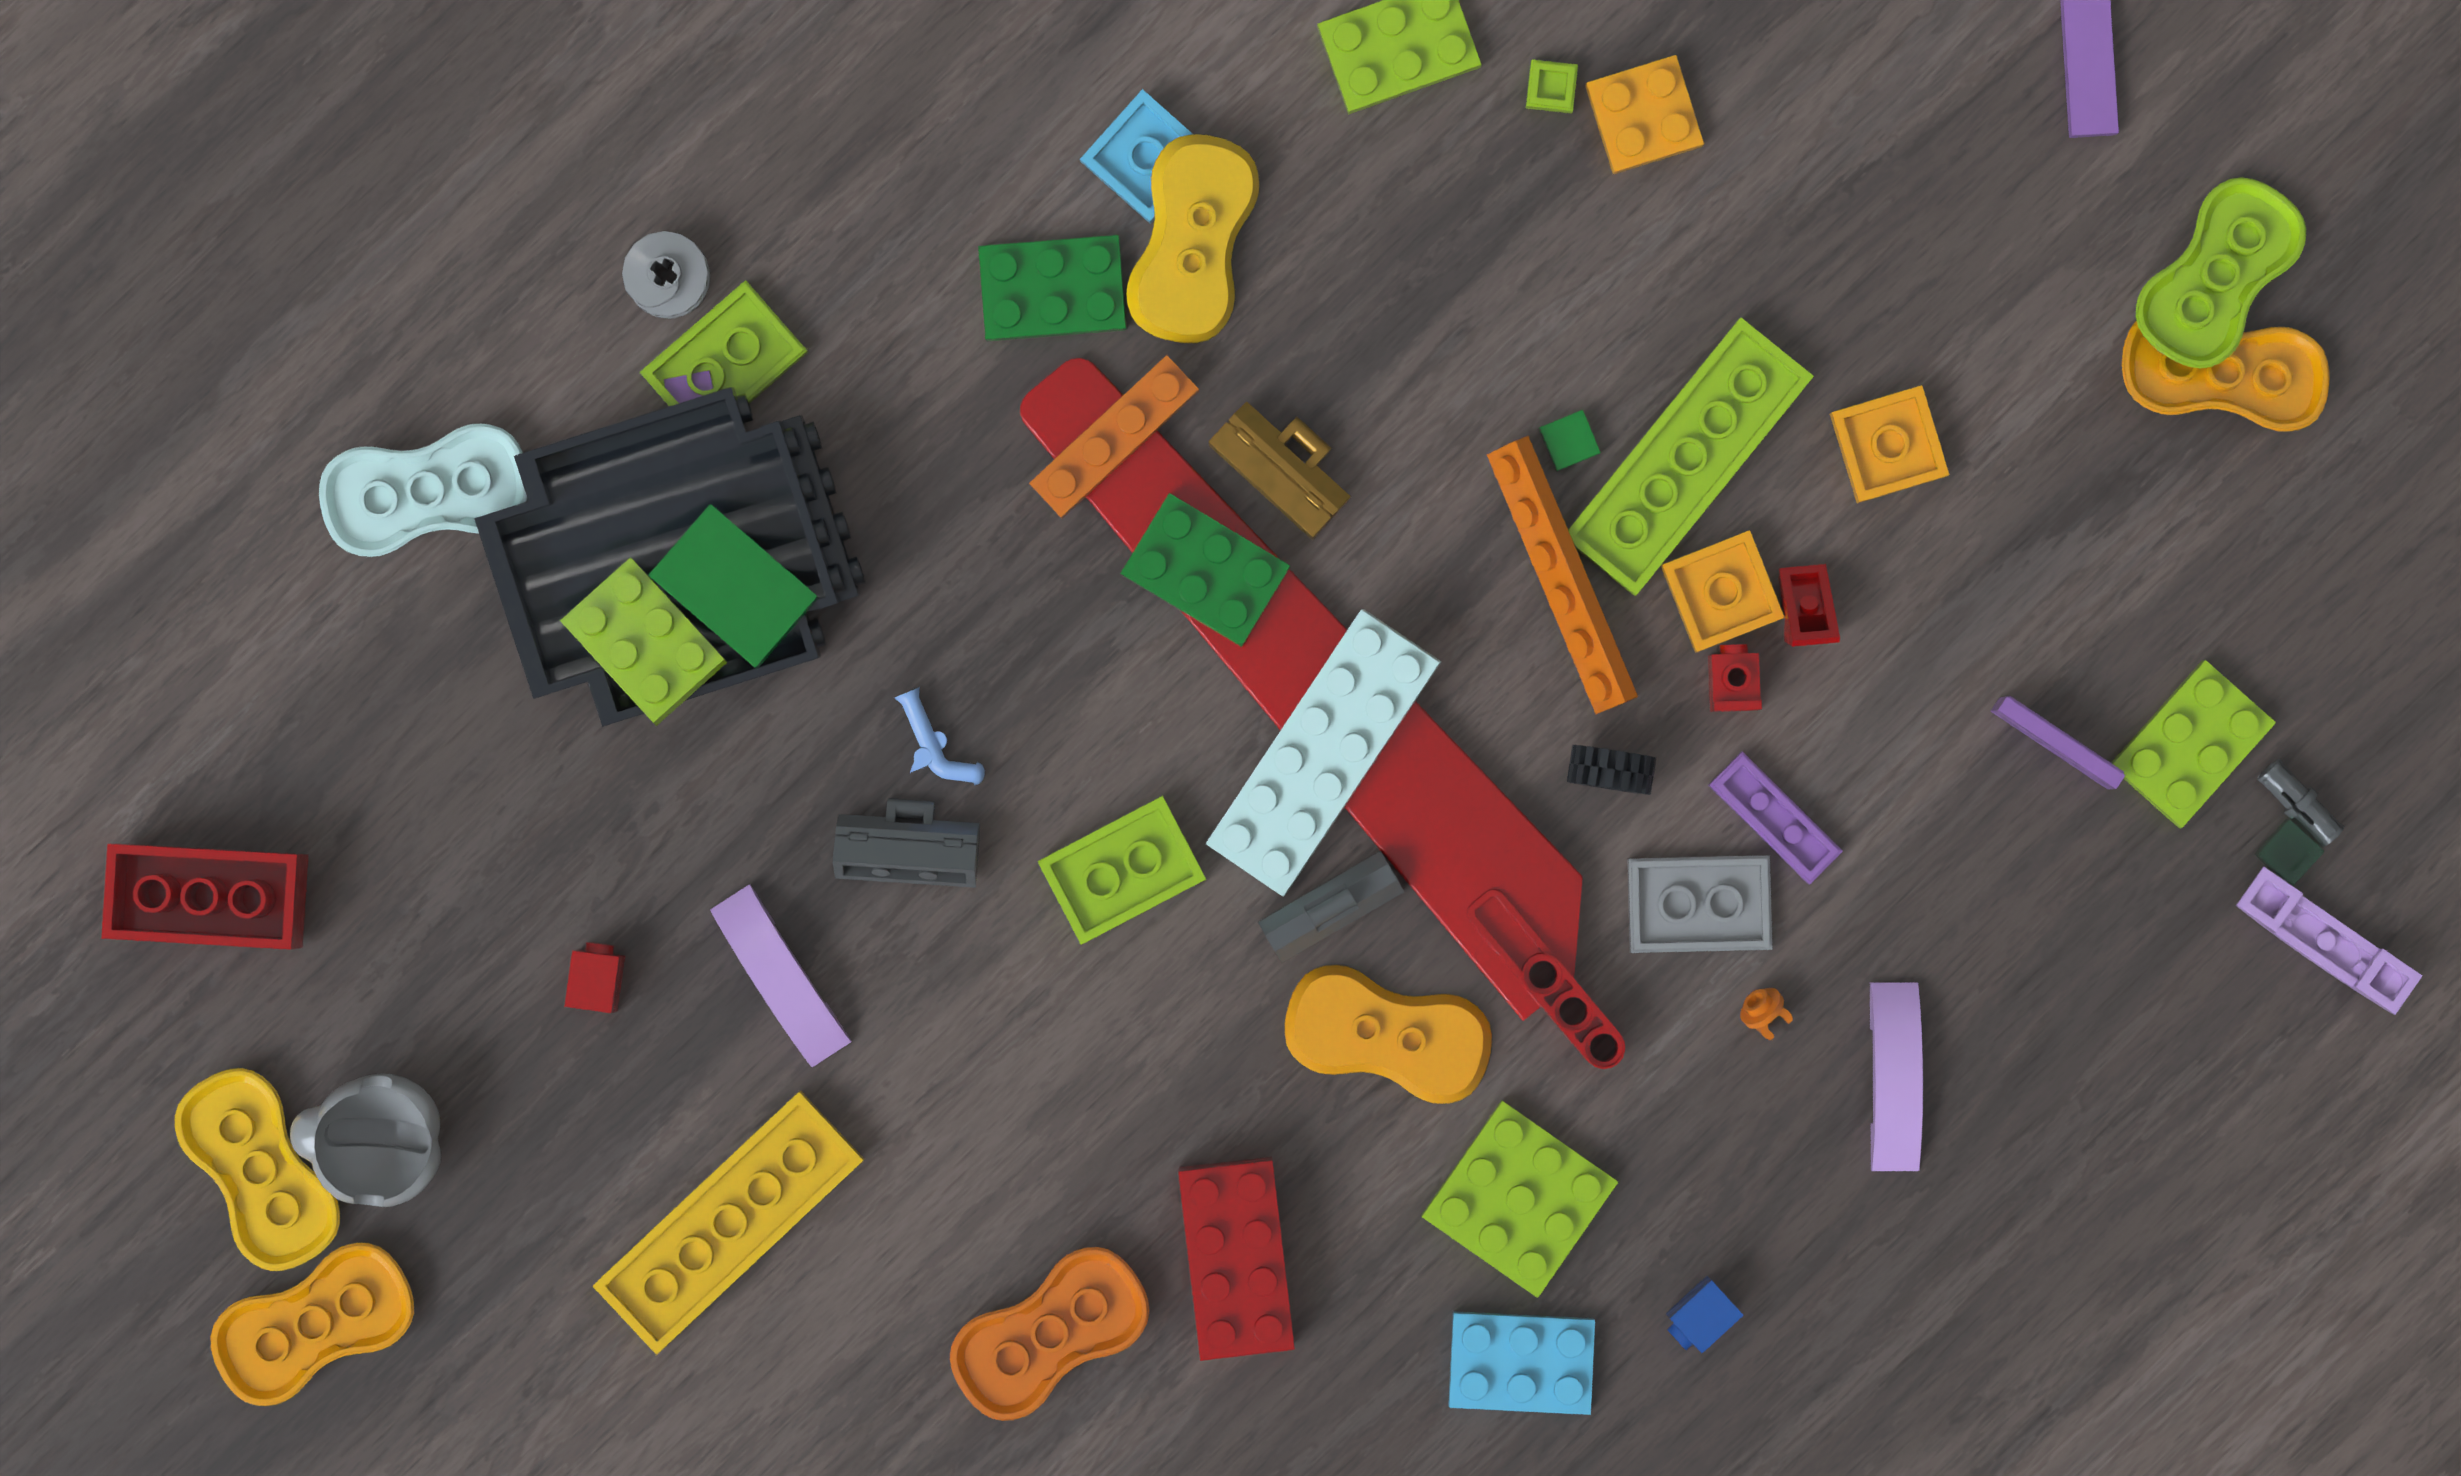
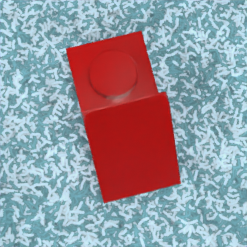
[1778,564,1840,647]

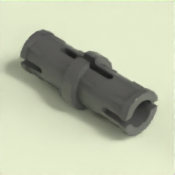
[2257,759,2345,847]

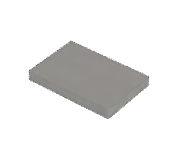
[1627,855,1772,953]

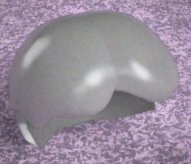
[290,1073,441,1207]

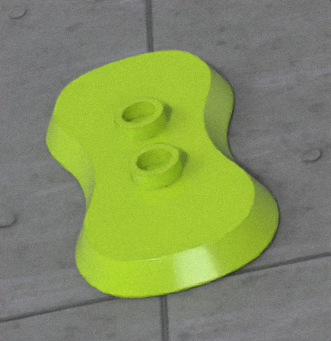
[2136,177,2306,369]

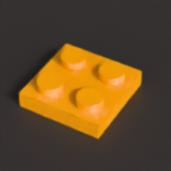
[1585,55,1704,174]
[1830,385,1949,503]
[1661,530,1785,653]

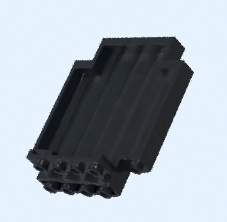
[474,387,866,727]

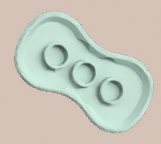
[319,424,528,557]

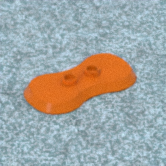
[950,1247,1150,1421]

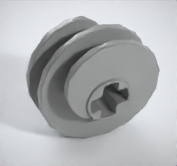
[622,231,710,319]

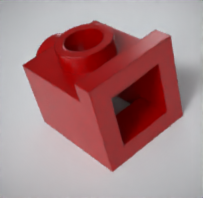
[1708,644,1762,712]

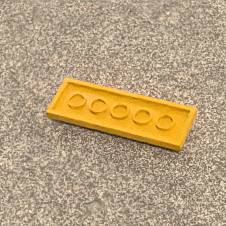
[593,1091,865,1355]

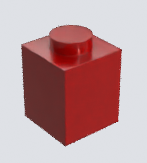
[564,942,625,1013]

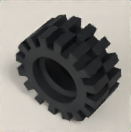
[1567,745,1656,795]

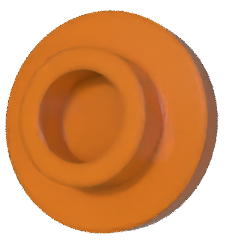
[1740,988,1793,1040]

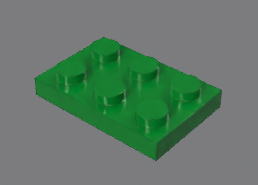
[978,235,1126,341]
[1120,493,1290,647]

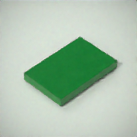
[648,504,819,669]

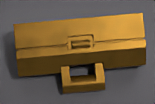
[1208,401,1351,540]

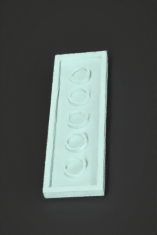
[1206,609,1442,897]

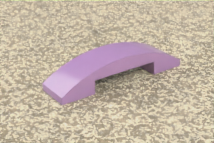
[2236,867,2422,1015]
[710,884,852,1067]
[1870,982,1923,1171]

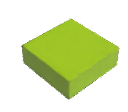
[1525,59,1578,114]

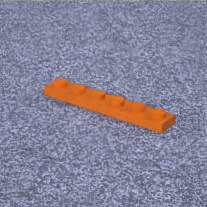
[1487,436,1638,714]

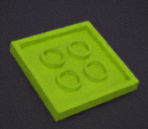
[1421,1100,1618,1298]

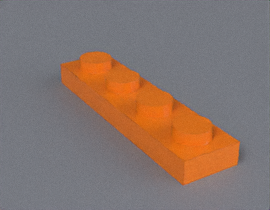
[1029,355,1199,519]

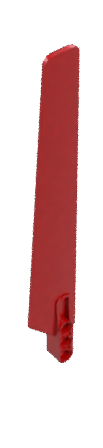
[1020,358,1626,1069]

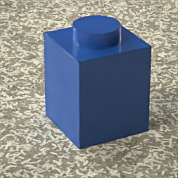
[1666,1276,1744,1353]

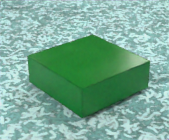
[1539,410,1601,472]

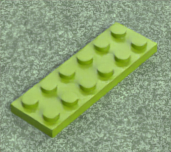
[1568,317,1814,596]

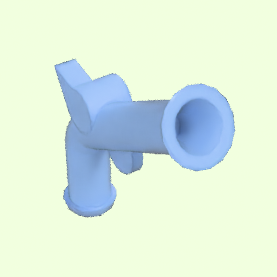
[895,687,985,785]

